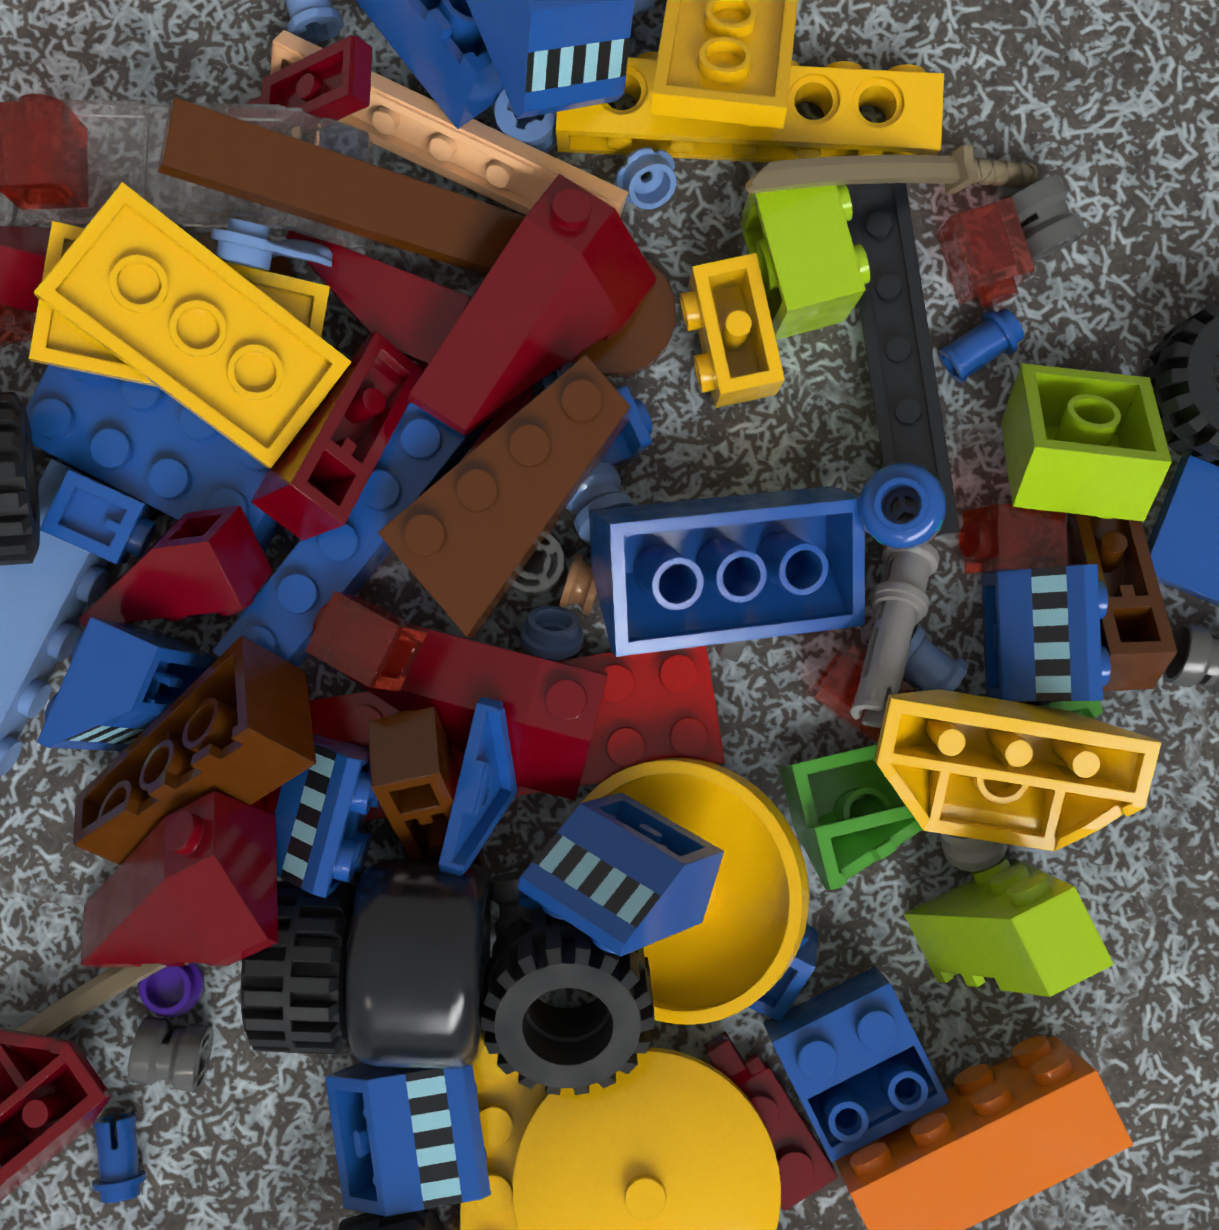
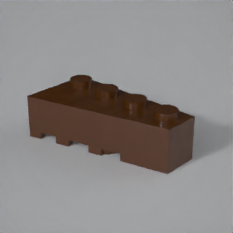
[377,355,630,638]
[73,635,316,865]

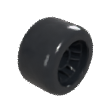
[345,860,492,1069]

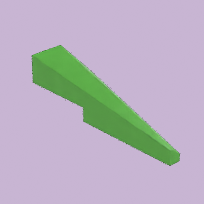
[780,701,1103,890]

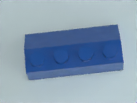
[589,486,865,657]

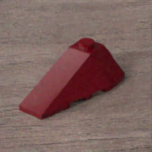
[408,174,657,436]
[341,611,607,800]
[80,791,278,968]

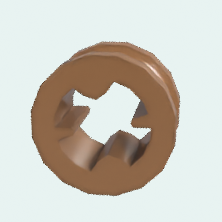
[559,553,597,616]

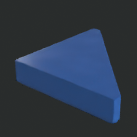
[439,697,518,877]

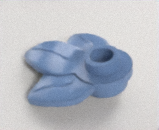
[210,218,333,271]

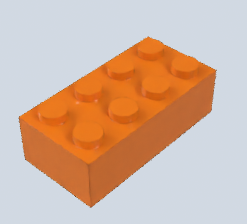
[835,1035,1134,1230]

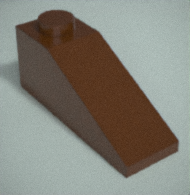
[1068,513,1177,691]
[368,706,487,872]

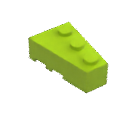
[904,856,1114,997]

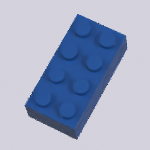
[26,365,280,554]

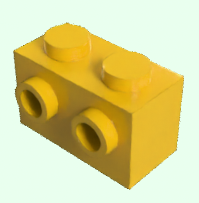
[680,253,785,408]

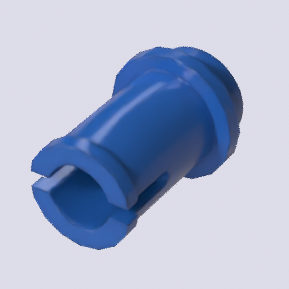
[938,308,1025,383]
[92,1112,146,1203]

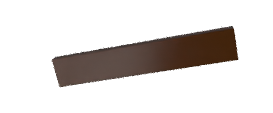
[157,97,525,276]

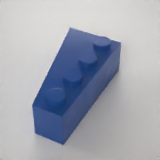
[355,0,504,130]

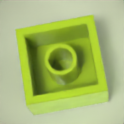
[740,185,870,340]
[1001,363,1172,522]

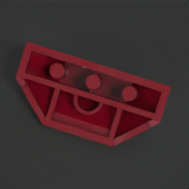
[0,1028,112,1202]

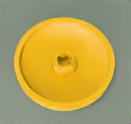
[581,758,809,1025]
[513,1047,781,1230]

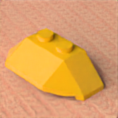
[874,689,1161,852]

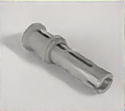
[850,543,940,728]

